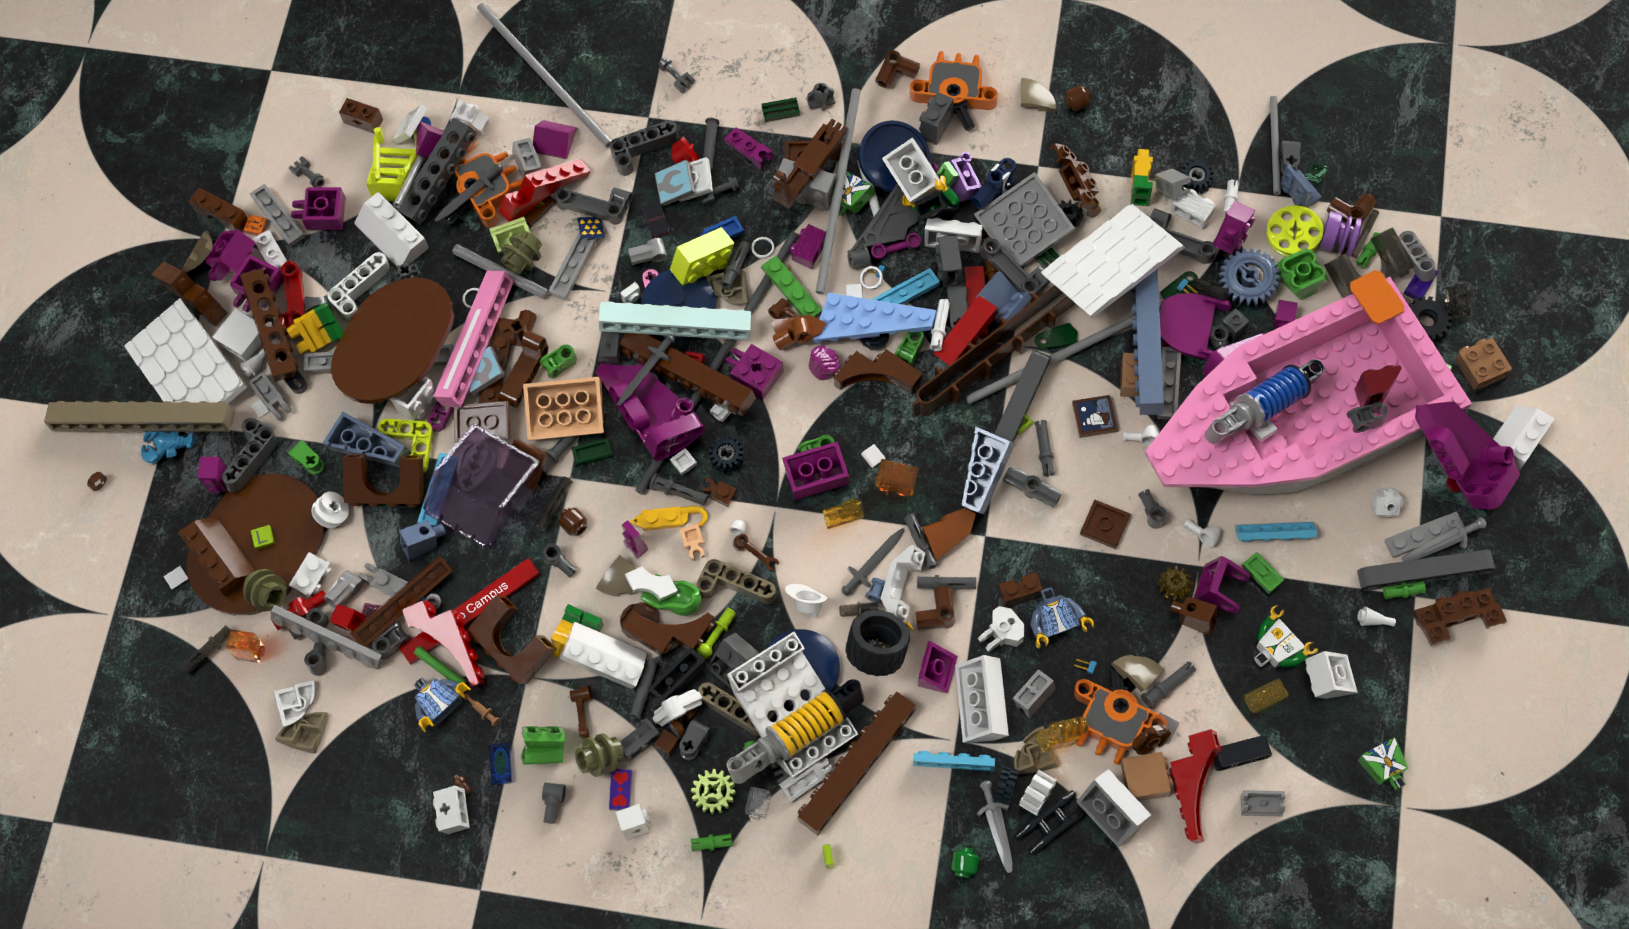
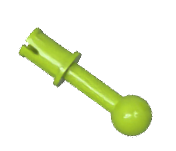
[697,608,736,659]

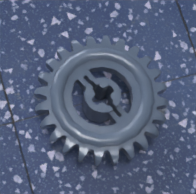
[1219,248,1281,306]

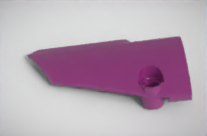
[596,363,705,461]
[1415,401,1520,509]

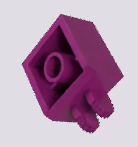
[291,187,346,230]
[1213,201,1256,254]
[205,230,255,281]
[230,254,284,312]
[725,344,784,400]

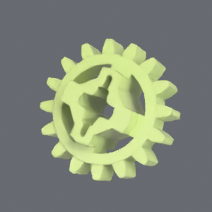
[691,769,736,814]

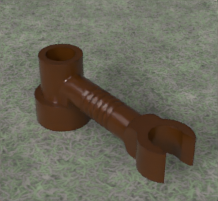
[768,298,799,319]
[733,534,779,572]
[570,685,593,739]

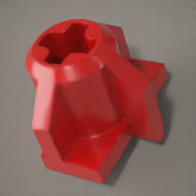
[671,136,699,164]

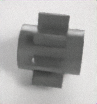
[394,262,419,280]

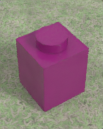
[1273,299,1298,328]

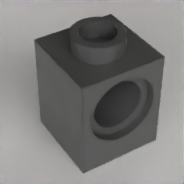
[1221,309,1249,342]

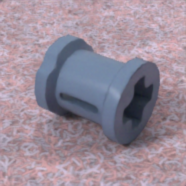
[865,578,885,603]

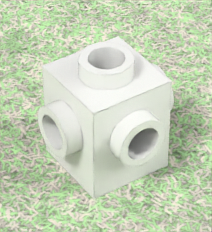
[1372,487,1403,517]

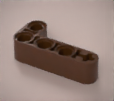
[498,331,549,408]

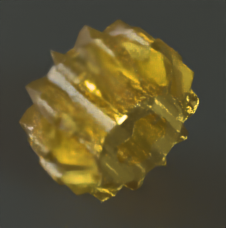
[1158,566,1193,600]

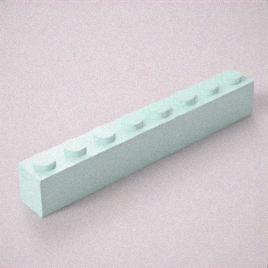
[599,302,751,340]

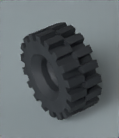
[1408,296,1453,346]

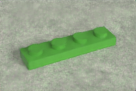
[761,255,822,317]

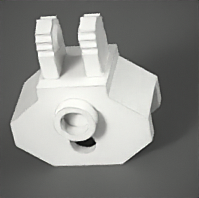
[449,100,490,135]
[978,606,1024,652]

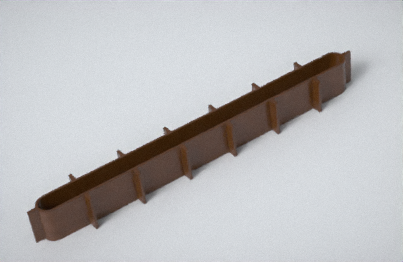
[912,285,1076,418]

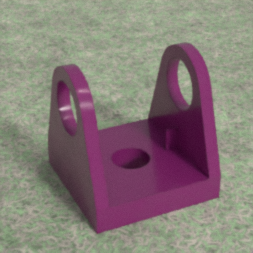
[1193,556,1250,613]

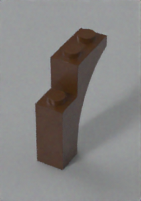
[151,261,227,326]
[833,349,923,395]
[621,611,714,656]

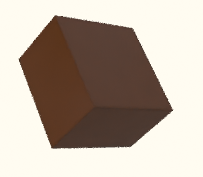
[654,730,680,756]

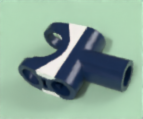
[971,158,1016,210]

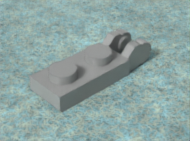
[248,371,291,421]
[358,563,408,597]

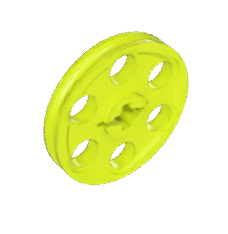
[1266,205,1323,257]

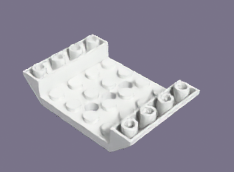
[727,632,858,778]

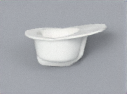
[785,584,827,618]

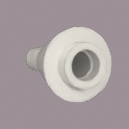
[240,349,266,377]
[1357,606,1396,626]

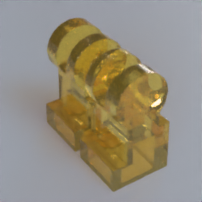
[1035,716,1088,752]

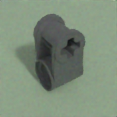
[1280,141,1301,174]
[1347,402,1388,433]
[372,623,412,660]
[679,719,711,761]

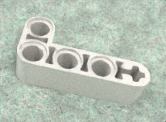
[327,252,390,322]

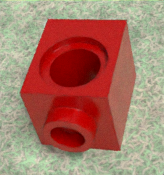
[329,604,366,632]

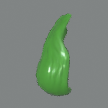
[640,574,701,616]

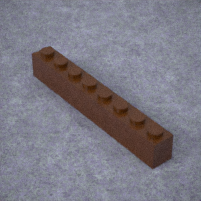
[619,333,756,416]
[797,691,916,836]

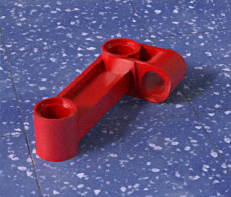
[272,261,306,336]

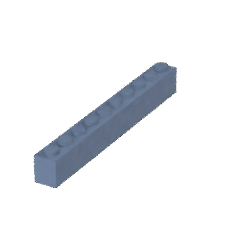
[1132,269,1163,415]

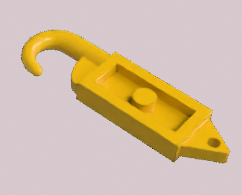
[630,506,708,531]

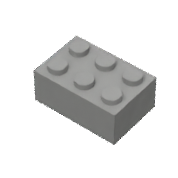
[779,158,835,210]
[1076,769,1151,847]

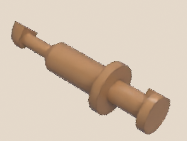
[463,693,500,727]

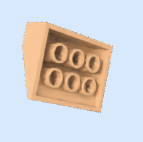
[523,377,604,441]

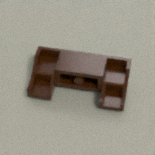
[1050,143,1102,217]
[1412,588,1507,646]

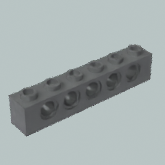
[396,117,477,225]

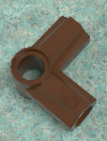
[875,50,920,88]
[1327,193,1377,226]
[508,309,537,347]
[915,586,955,630]

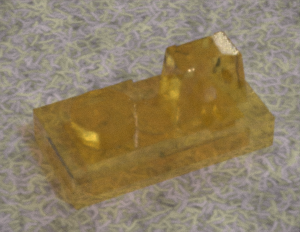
[822,498,864,529]
[1243,678,1289,714]

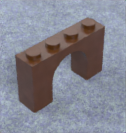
[342,454,424,507]
[467,595,557,684]

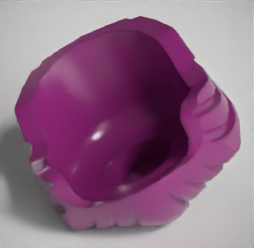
[808,345,840,380]

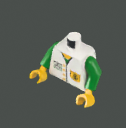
[1254,605,1318,668]

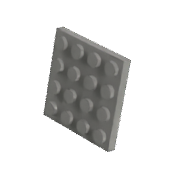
[974,172,1076,268]

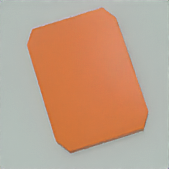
[1350,270,1404,325]

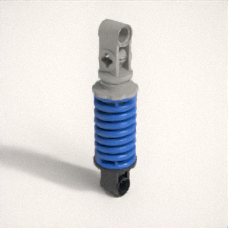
[1205,359,1325,444]

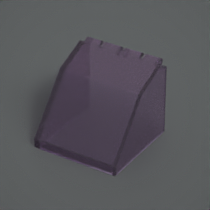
[423,423,540,548]

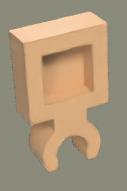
[680,524,705,561]

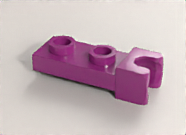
[724,127,773,169]
[622,520,648,559]

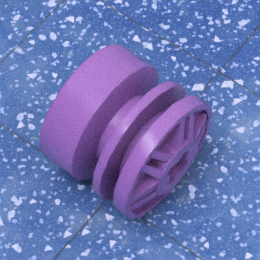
[1319,211,1362,257]

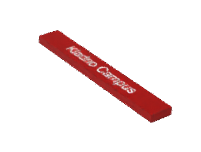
[399,558,540,665]

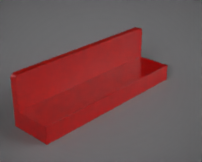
[934,295,999,367]

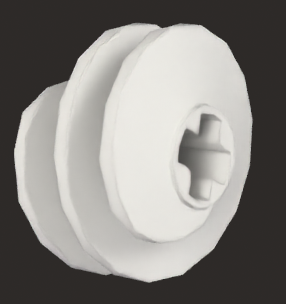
[311,491,349,528]

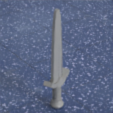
[1402,517,1487,561]
[977,781,1012,873]

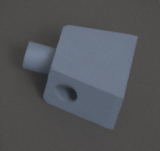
[399,521,446,562]

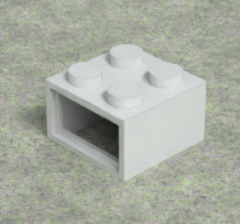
[390,376,436,421]

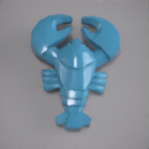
[141,431,196,464]

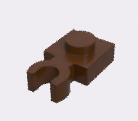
[701,478,737,507]

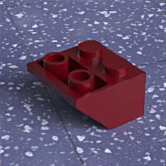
[1354,365,1402,407]

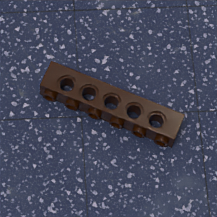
[240,268,299,382]

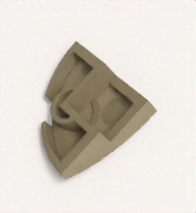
[1021,78,1056,112]
[182,230,213,273]
[706,270,748,305]
[596,555,638,597]
[1111,655,1164,692]
[275,712,328,754]
[1014,726,1058,774]

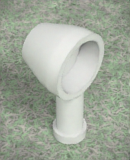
[1123,425,1159,446]
[1184,519,1221,547]

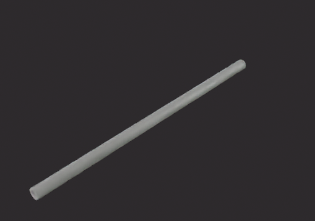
[477,3,612,148]
[815,88,861,294]
[965,301,1162,405]

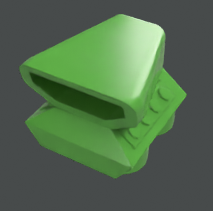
[1277,248,1328,300]
[521,726,565,765]

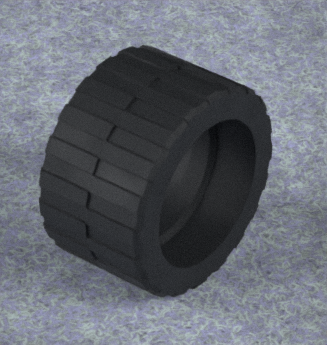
[845,610,910,676]

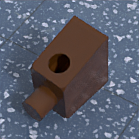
[1170,597,1218,636]

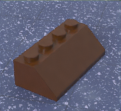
[178,516,255,597]

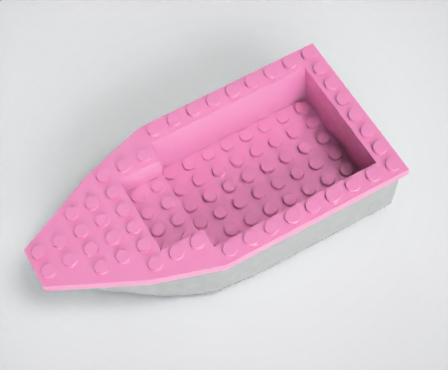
[1145,277,1472,494]

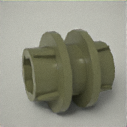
[501,231,542,274]
[243,569,287,612]
[575,733,624,777]

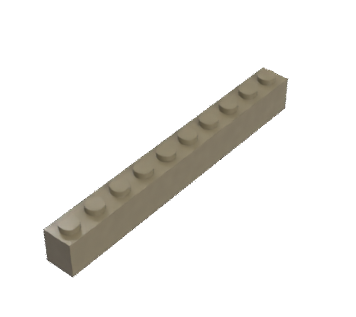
[44,401,234,432]

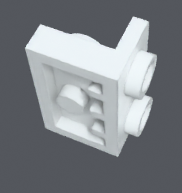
[289,552,331,598]

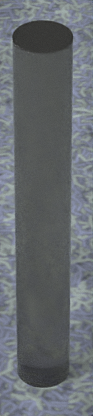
[1351,209,1379,258]

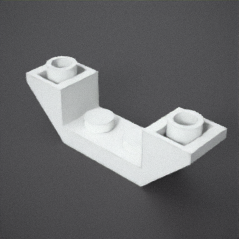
[881,545,925,622]

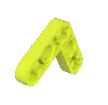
[378,419,434,474]

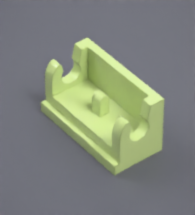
[489,217,530,254]

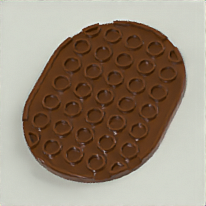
[331,278,454,404]
[187,474,325,616]

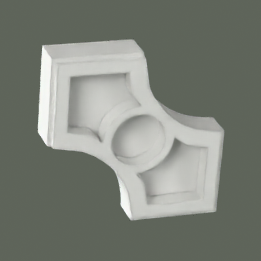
[625,566,678,601]

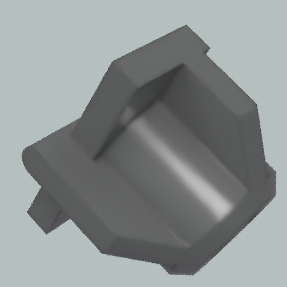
[806,83,835,111]

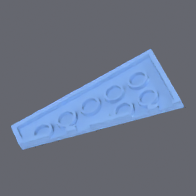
[813,292,937,343]

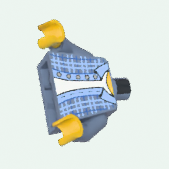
[1030,588,1094,648]
[414,677,471,732]

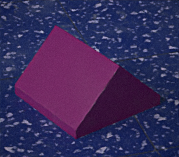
[533,120,577,159]
[416,122,458,159]
[918,641,958,693]

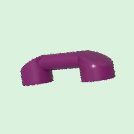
[871,233,921,260]

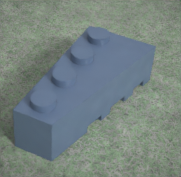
[322,411,411,468]
[962,426,1015,515]

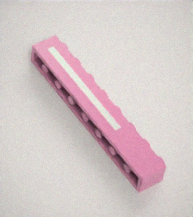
[433,270,514,407]

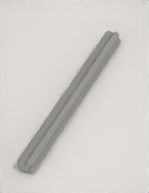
[452,244,549,299]

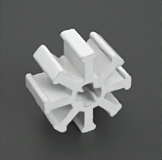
[1019,770,1057,816]

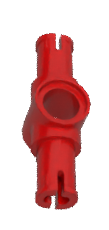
[271,590,327,631]

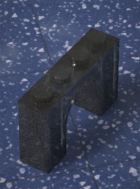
[1324,227,1414,298]

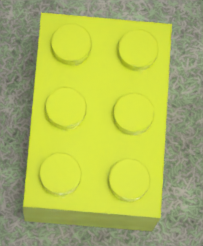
[670,227,734,286]

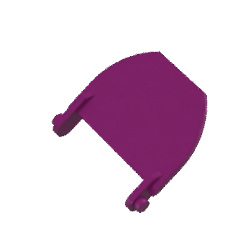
[1160,293,1231,359]

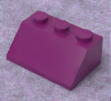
[782,442,849,500]

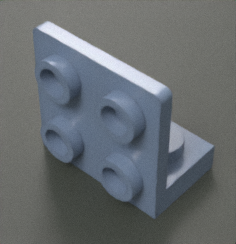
[1280,165,1322,208]
[976,271,1031,324]

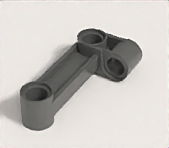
[554,187,632,225]
[1150,208,1216,264]
[980,238,1051,296]

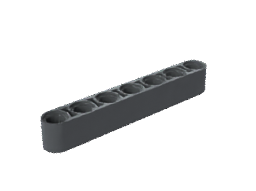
[994,349,1051,443]
[1357,550,1496,591]

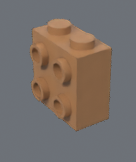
[1455,337,1512,391]
[1120,752,1173,801]

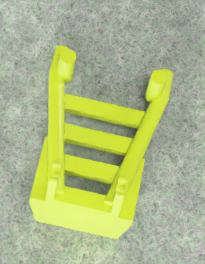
[366,127,418,202]

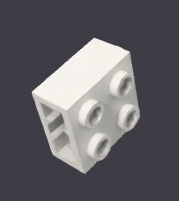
[212,309,262,362]

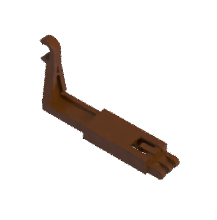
[772,119,848,208]

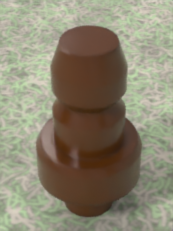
[453,774,472,795]

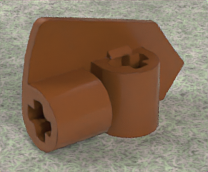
[771,315,826,350]
[922,508,976,561]

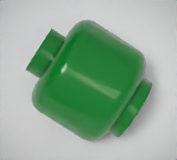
[951,847,980,878]

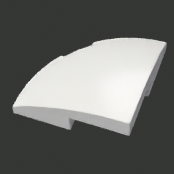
[274,680,315,728]

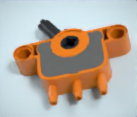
[910,51,998,131]
[445,151,523,228]
[1074,662,1167,765]

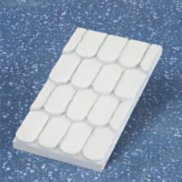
[1041,204,1185,318]
[125,298,247,434]

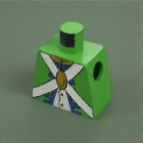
[832,171,876,217]
[1358,737,1408,791]

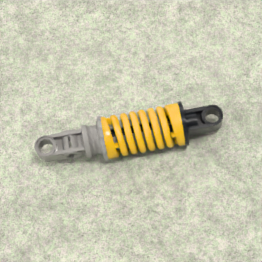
[727,679,865,784]

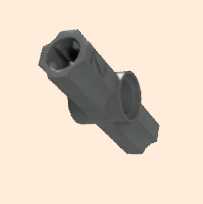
[1003,466,1062,508]

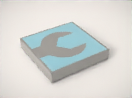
[655,160,695,206]
[469,346,505,395]

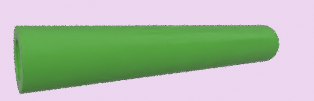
[414,646,466,683]

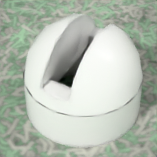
[729,520,746,536]

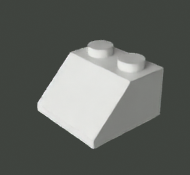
[1305,651,1358,699]

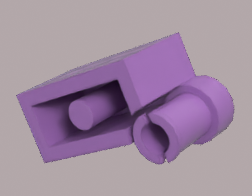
[950,152,982,202]

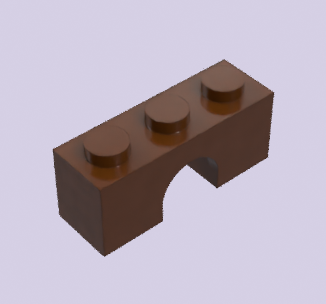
[189,188,248,231]

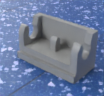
[512,138,542,179]
[1154,169,1191,200]
[1013,669,1056,718]
[1241,790,1285,817]

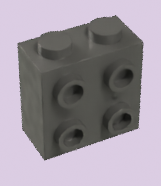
[919,92,953,145]
[935,235,962,288]

